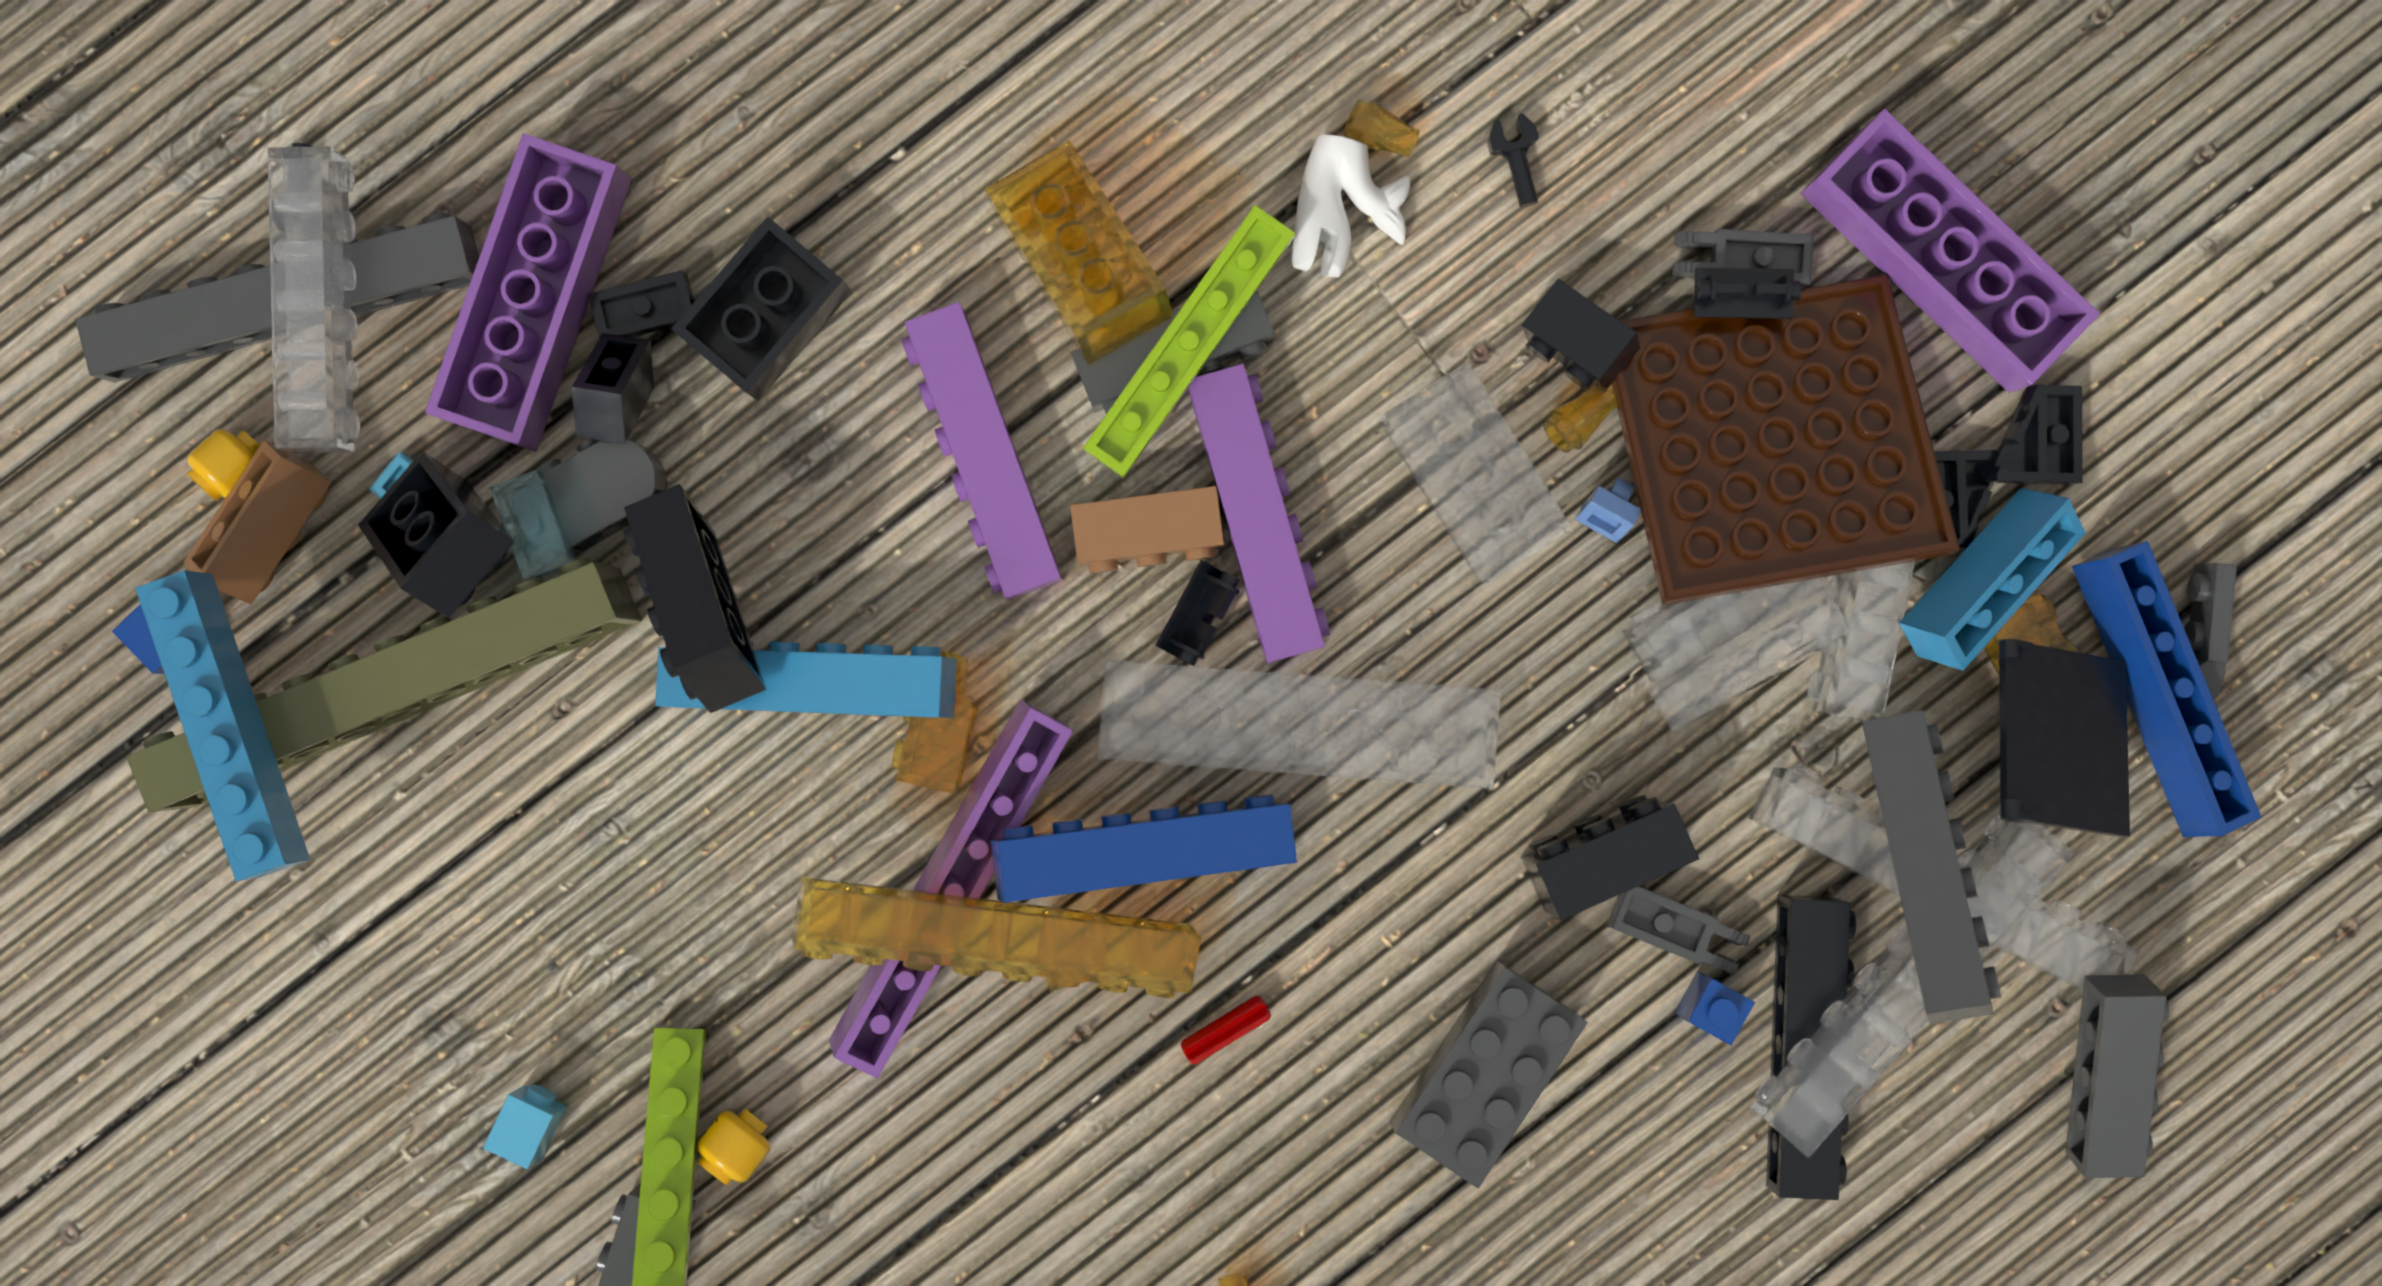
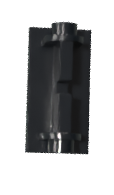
[1694,268,1801,319]
[1155,559,1240,666]

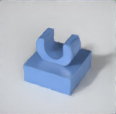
[1575,477,1642,543]

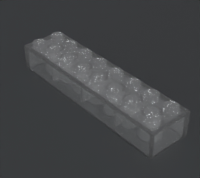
[1098,660,1501,789]

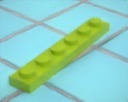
[1083,205,1295,478]
[632,1028,706,1286]

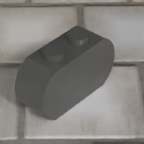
[515,439,667,556]

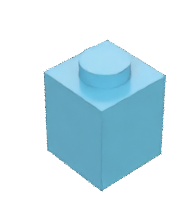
[483,1084,567,1170]

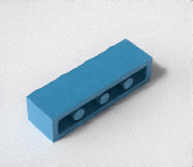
[1899,488,2086,671]

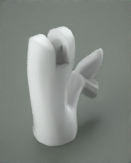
[1292,135,1410,278]

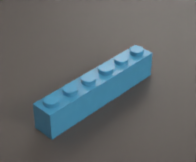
[135,570,311,882]
[655,641,957,718]

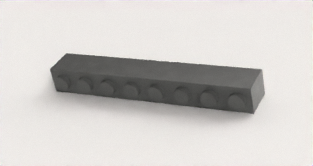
[75,213,479,383]

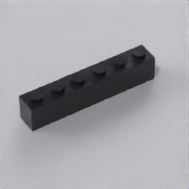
[1766,895,1856,1200]

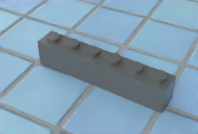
[1862,710,2001,1024]

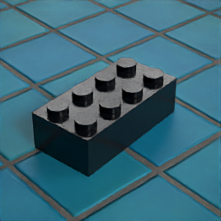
[624,484,766,713]

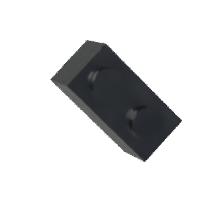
[1521,279,1641,394]
[571,333,654,444]

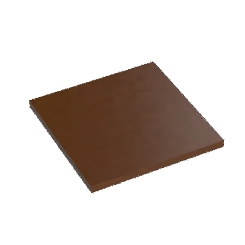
[1612,274,1960,606]

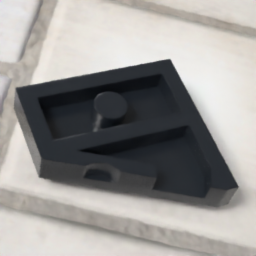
[1986,384,2083,485]
[1934,450,1998,549]

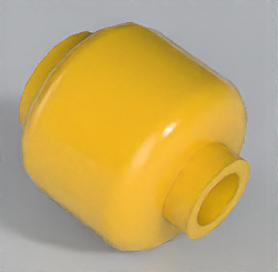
[186,429,260,502]
[696,1109,771,1186]

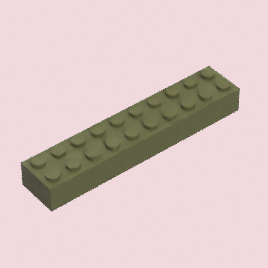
[126,558,642,813]

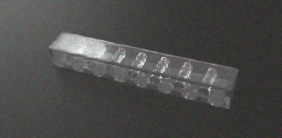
[1748,764,2140,992]
[1750,814,2075,1158]

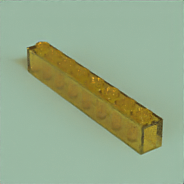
[791,877,1201,998]

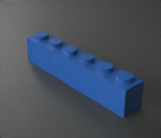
[2072,541,2262,837]
[991,795,1297,903]

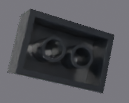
[671,217,852,401]
[358,451,515,618]
[1521,795,1699,920]

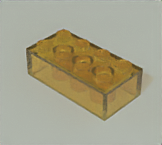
[984,140,1173,365]

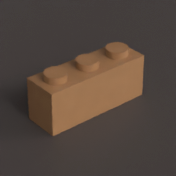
[183,440,332,605]
[1070,486,1224,574]

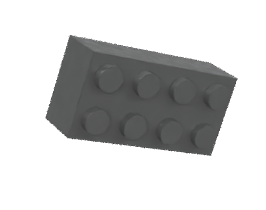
[1390,960,1588,1188]

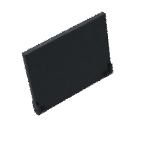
[1999,639,2130,837]

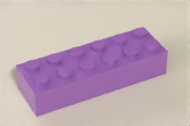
[1800,109,2100,393]
[425,133,632,452]

